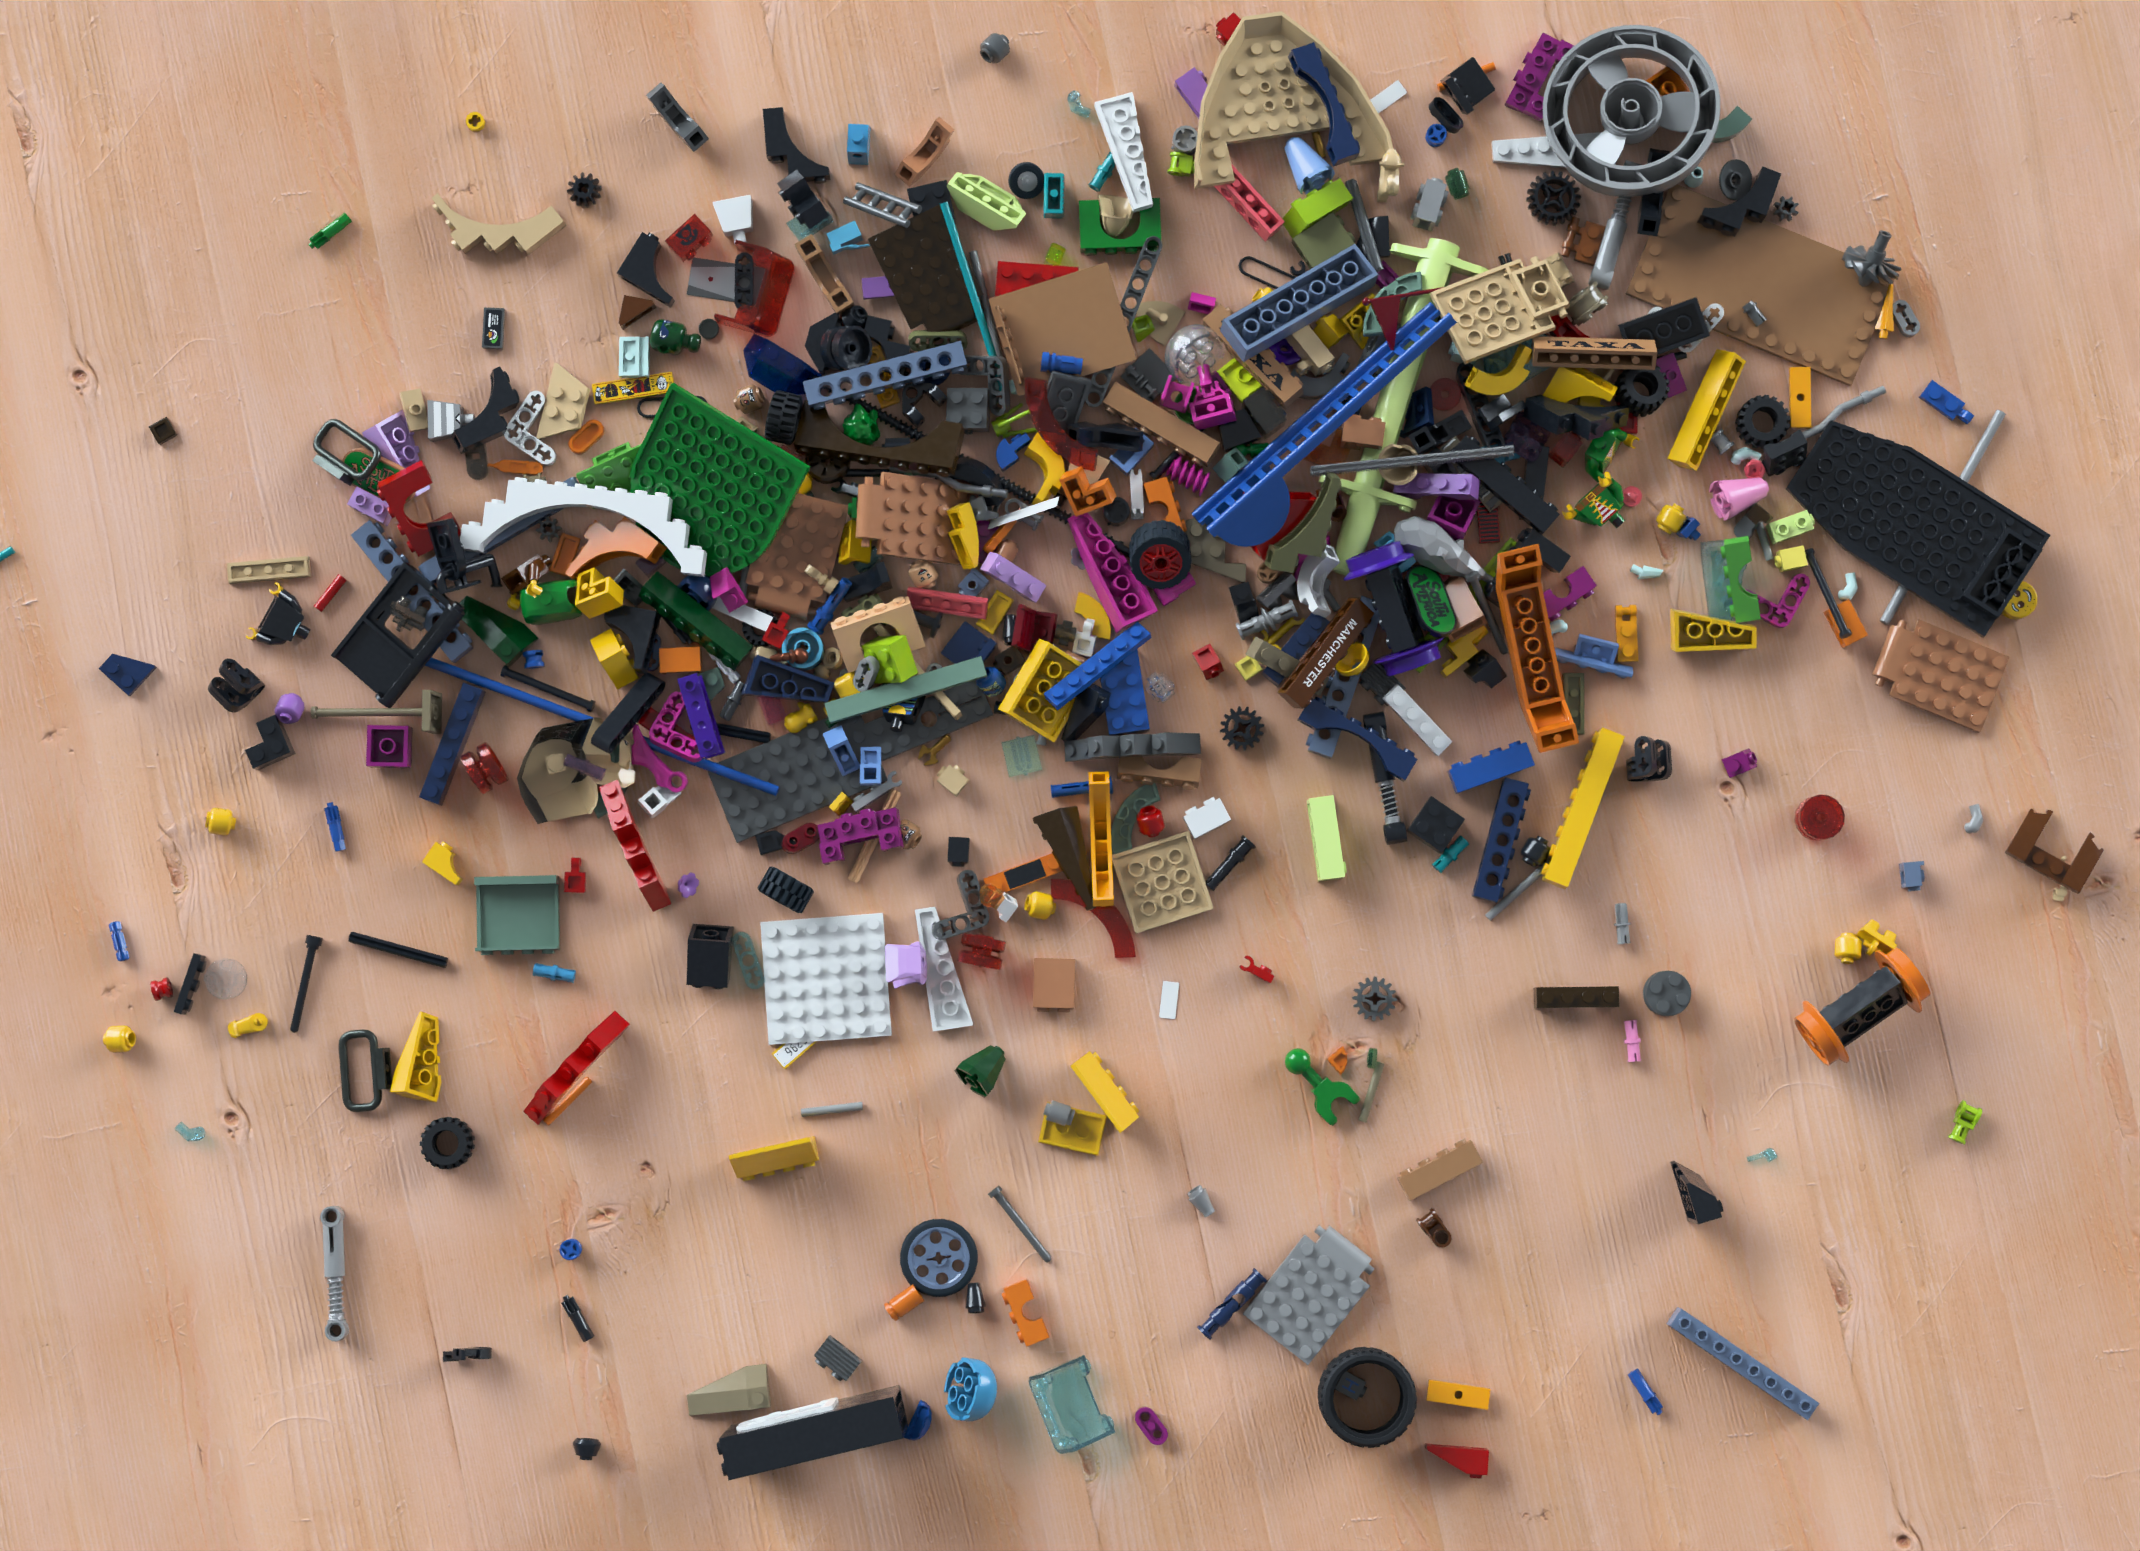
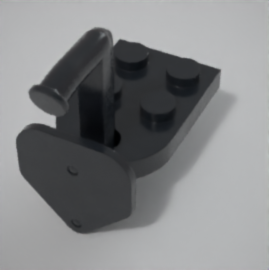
[426,518,503,594]

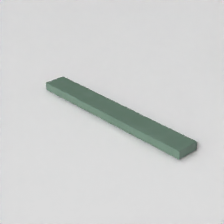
[824,656,988,724]

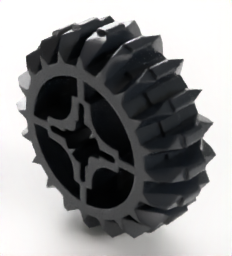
[1526,171,1581,226]

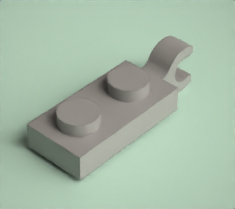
[851,771,903,812]

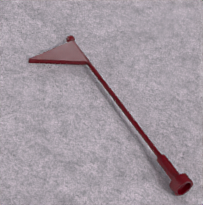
[1362,287,1443,351]

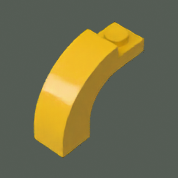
[1464,343,1532,395]
[1024,432,1065,505]

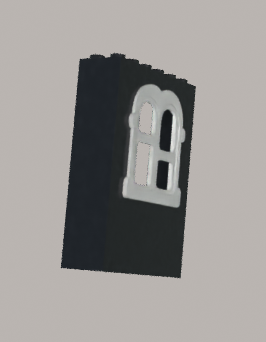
[717,1385,908,1481]

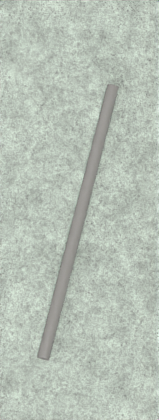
[1880,410,2006,625]

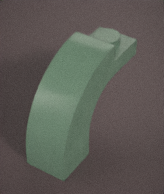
[1687,106,1752,143]

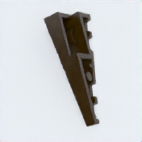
[1032,806,1096,911]

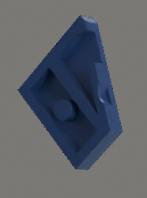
[1399,386,1434,438]
[99,654,157,696]

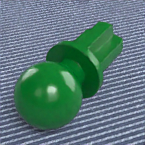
[1232,442,1269,458]

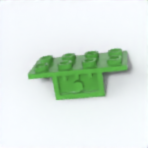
[576,442,641,509]

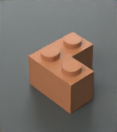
[1340,414,1386,450]

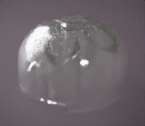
[1164,324,1225,385]

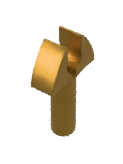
[918,734,952,766]

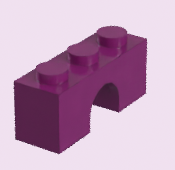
[1543,566,1597,622]

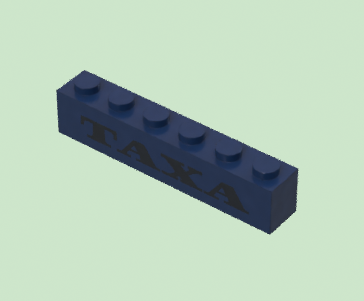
[419,683,486,806]

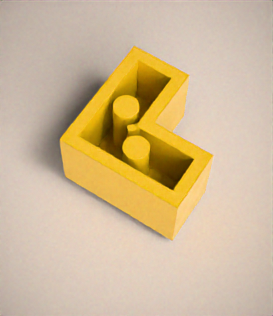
[575,567,624,619]
[590,628,639,690]

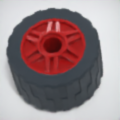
[1129,520,1192,589]

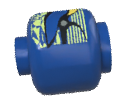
[976,666,1006,697]

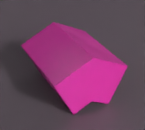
[1188,292,1216,314]

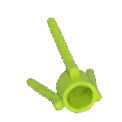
[991,403,1043,438]

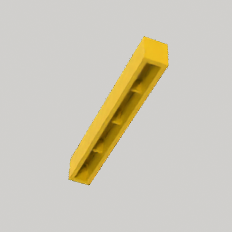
[1541,727,1625,889]

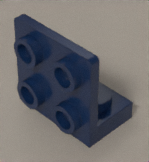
[941,621,997,664]

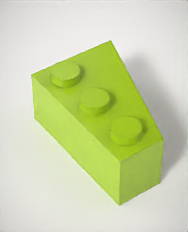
[1282,178,1353,239]

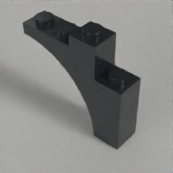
[1523,394,1630,440]

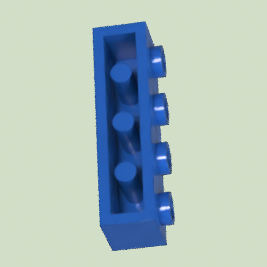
[1447,740,1535,794]

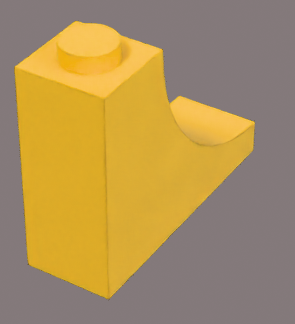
[1543,367,1618,403]

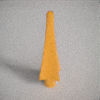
[1875,284,1894,339]

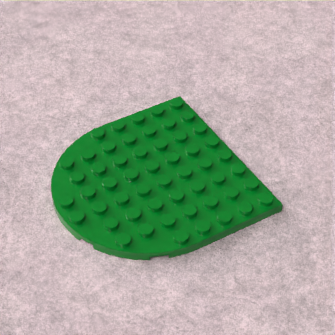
[629,383,811,576]

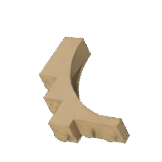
[432,193,567,255]

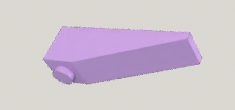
[362,410,430,497]

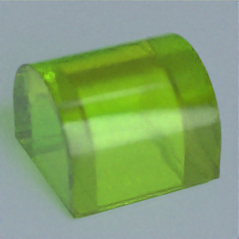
[1043,243,1066,266]

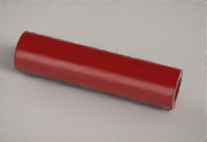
[314,574,347,612]

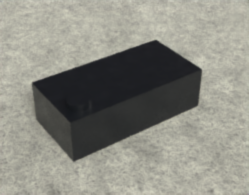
[1618,296,1710,355]

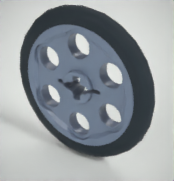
[900,1219,978,1297]

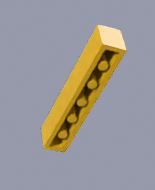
[1667,349,1746,471]

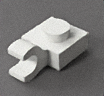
[1072,618,1097,657]

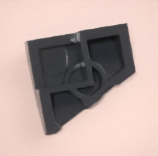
[1356,216,1390,260]

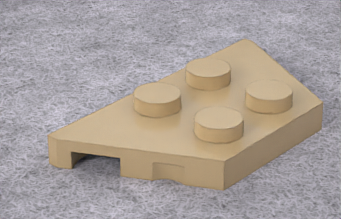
[536,363,590,440]

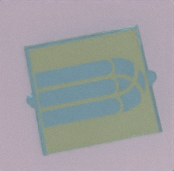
[1001,735,1042,777]

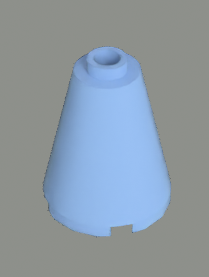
[1284,137,1335,194]

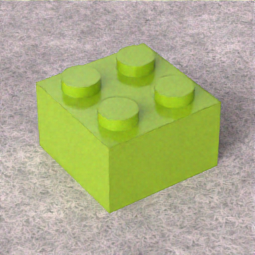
[861,635,918,683]

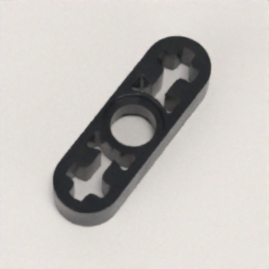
[734,252,754,312]

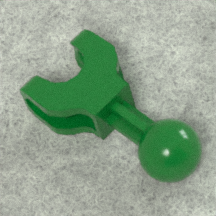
[1285,1048,1360,1126]

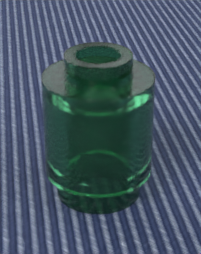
[1445,168,1470,200]

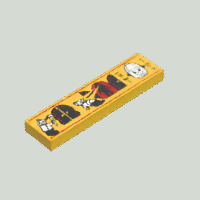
[592,372,674,405]

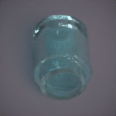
[853,546,884,573]

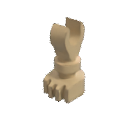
[804,564,839,594]

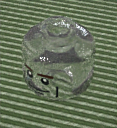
[1145,672,1175,703]

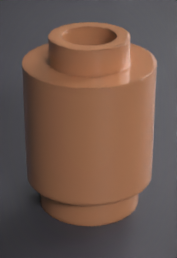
[995,539,1019,563]

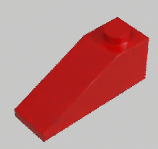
[1425,1443,1489,1479]

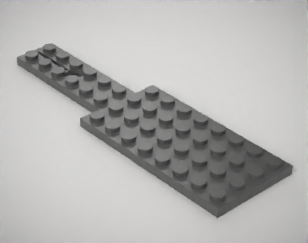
[708,680,993,843]

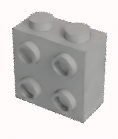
[1410,178,1449,231]

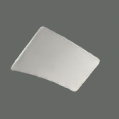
[1370,80,1407,113]

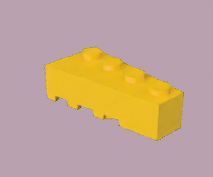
[1670,608,1757,652]

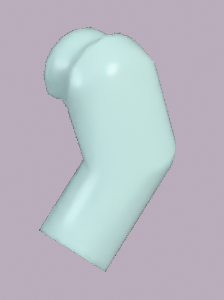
[1731,447,1762,465]

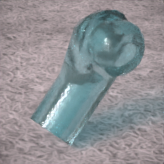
[1067,90,1091,118]
[175,1122,205,1142]

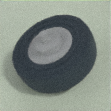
[1008,162,1044,199]

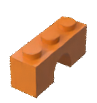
[1143,477,1187,532]
[1001,1278,1049,1347]

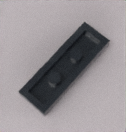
[174,953,207,1015]

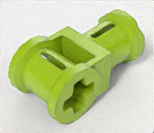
[1167,152,1194,177]
[1948,1100,1982,1145]

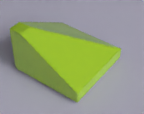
[1132,315,1155,343]

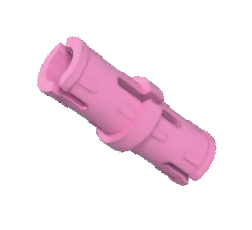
[1624,1020,1641,1062]

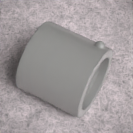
[1171,125,1197,155]

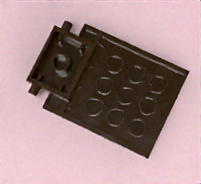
[868,204,984,343]

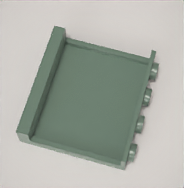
[474,875,560,955]

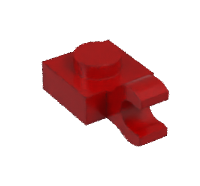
[762,612,790,650]
[564,858,586,893]
[1239,956,1274,983]

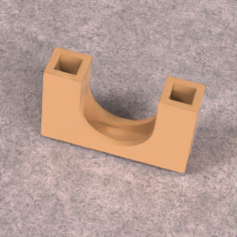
[831,596,925,673]

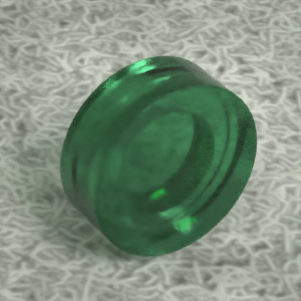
[1367,1048,1377,1069]

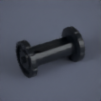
[913,610,943,638]

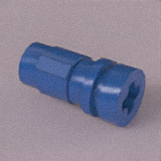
[1040,352,1083,375]

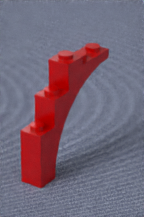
[599,780,672,912]
[523,1011,630,1125]

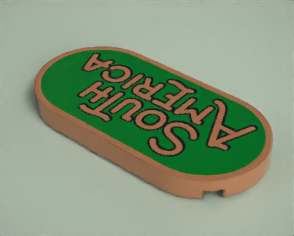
[342,448,416,504]

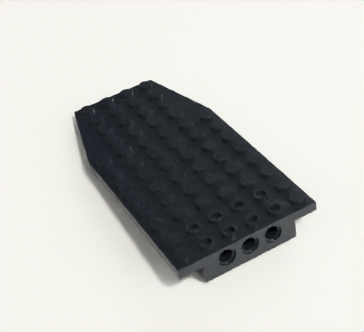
[1786,421,2051,638]

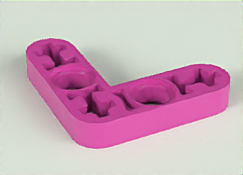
[1746,574,1810,628]
[649,691,703,762]

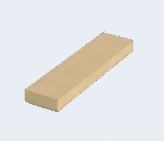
[227,556,311,584]

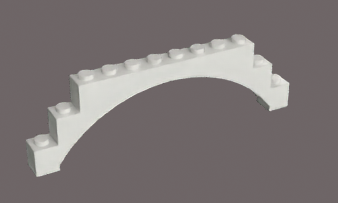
[460,477,707,577]

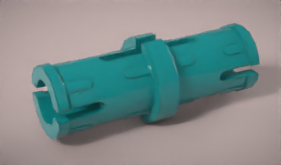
[1088,152,1116,192]
[1432,835,1469,873]

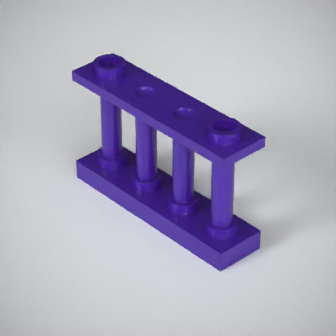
[677,673,726,759]

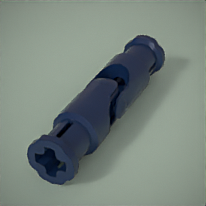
[1197,1268,1267,1340]

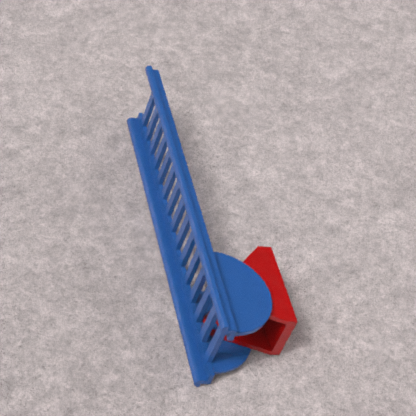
[1191,302,1457,562]

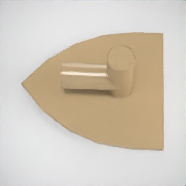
[1135,301,1185,346]

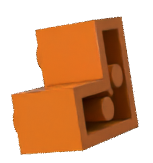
[1060,466,1116,517]

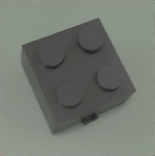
[946,388,990,434]

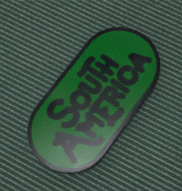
[1404,565,1457,638]

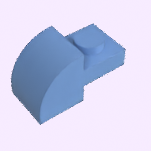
[860,747,882,786]

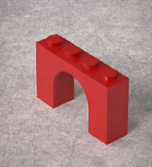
[377,460,461,557]

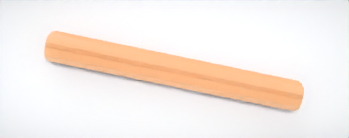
[848,789,901,883]

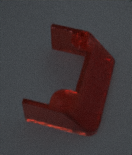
[714,240,795,337]

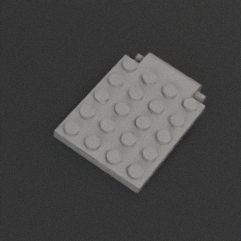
[1243,1225,1375,1365]

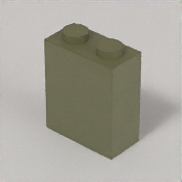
[1291,212,1356,269]

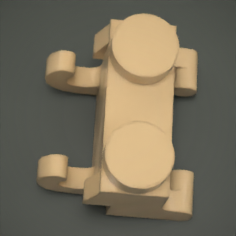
[1544,253,1575,289]

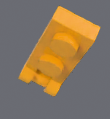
[1615,605,1638,663]

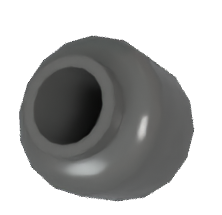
[980,33,1010,63]

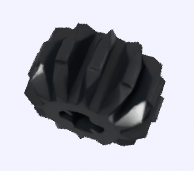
[567,172,602,208]

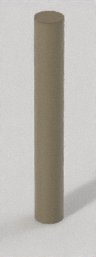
[1359,1062,1384,1123]

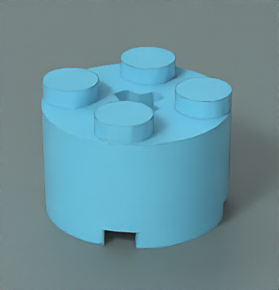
[782,628,824,671]

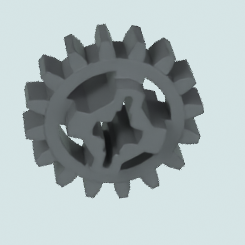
[1352,976,1397,1021]

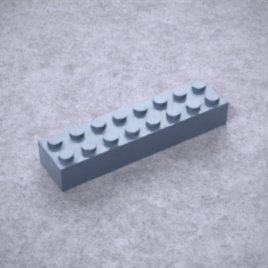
[1220,244,1379,362]

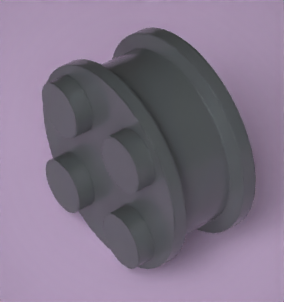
[1643,971,1691,1016]

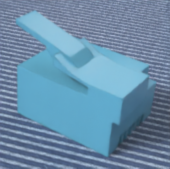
[826,221,870,255]

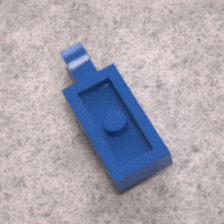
[1919,380,1974,424]

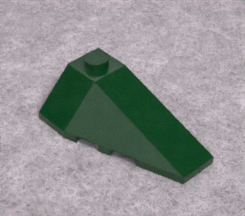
[460,596,539,667]

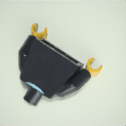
[246,582,310,645]

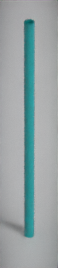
[940,202,1002,396]

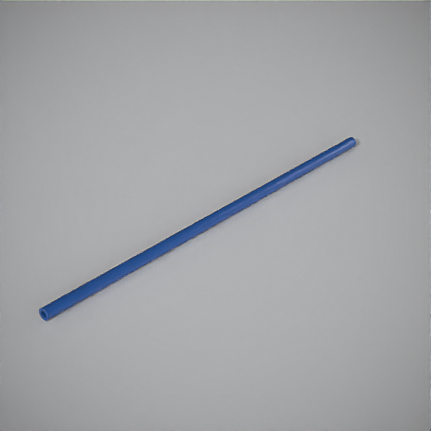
[425,657,780,796]

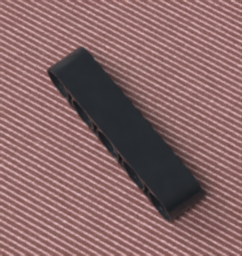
[1456,362,1505,458]
[591,672,666,754]

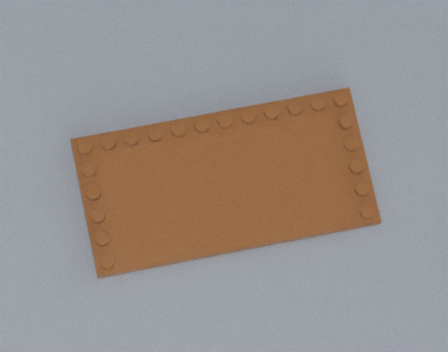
[1626,184,1895,386]

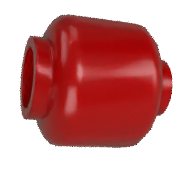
[1136,806,1165,837]

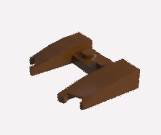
[2005,809,2104,894]

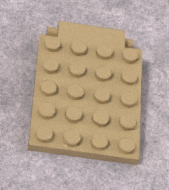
[1430,256,1570,364]

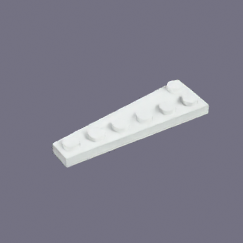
[1094,92,1153,212]

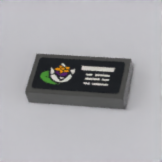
[482,307,505,349]

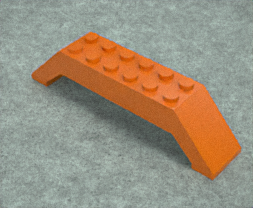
[1496,544,1579,753]

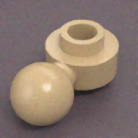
[814,647,844,680]

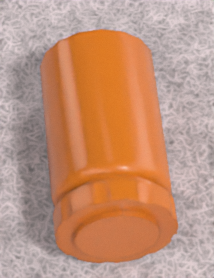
[884,1284,924,1321]

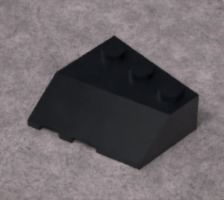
[1670,1161,1723,1224]

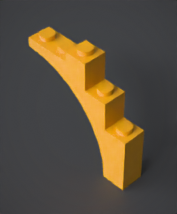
[1088,771,1114,907]

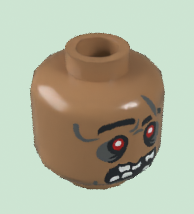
[733,385,765,414]
[900,819,922,849]

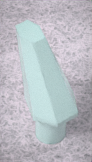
[1630,564,1663,579]

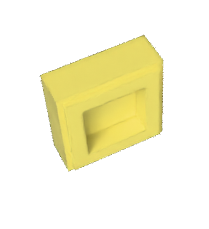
[1234,656,1263,681]

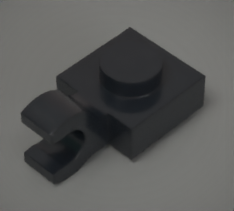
[831,479,859,498]

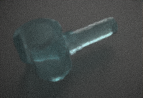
[1747,1148,1777,1162]

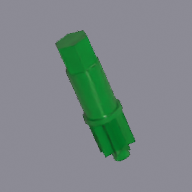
[308,212,352,249]

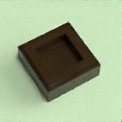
[149,417,177,445]

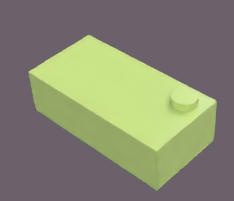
[1307,795,1347,882]

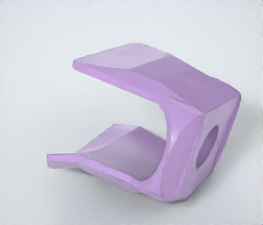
[885,941,927,989]

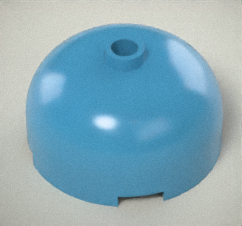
[944,1357,997,1421]

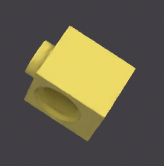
[1774,545,1808,572]

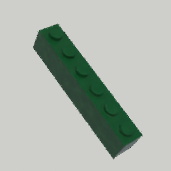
[638,571,753,671]

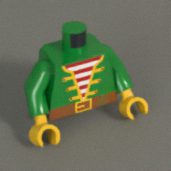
[1585,428,1640,482]
[1562,472,1625,528]

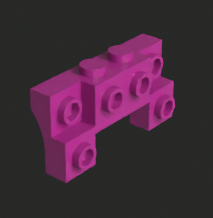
[1505,33,1574,122]
[817,807,904,865]

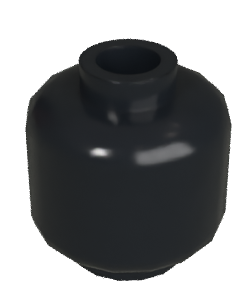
[1520,836,1550,868]

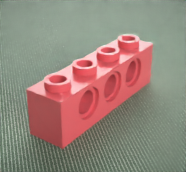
[1214,164,1285,242]

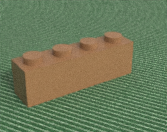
[1397,1139,1483,1201]

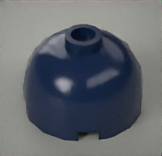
[677,575,717,611]

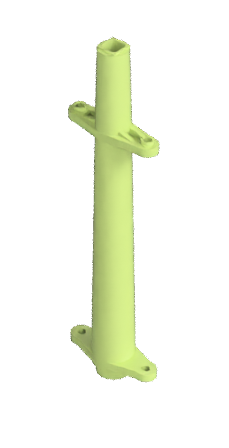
[1318,238,1488,576]

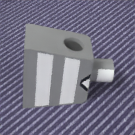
[427,400,475,442]

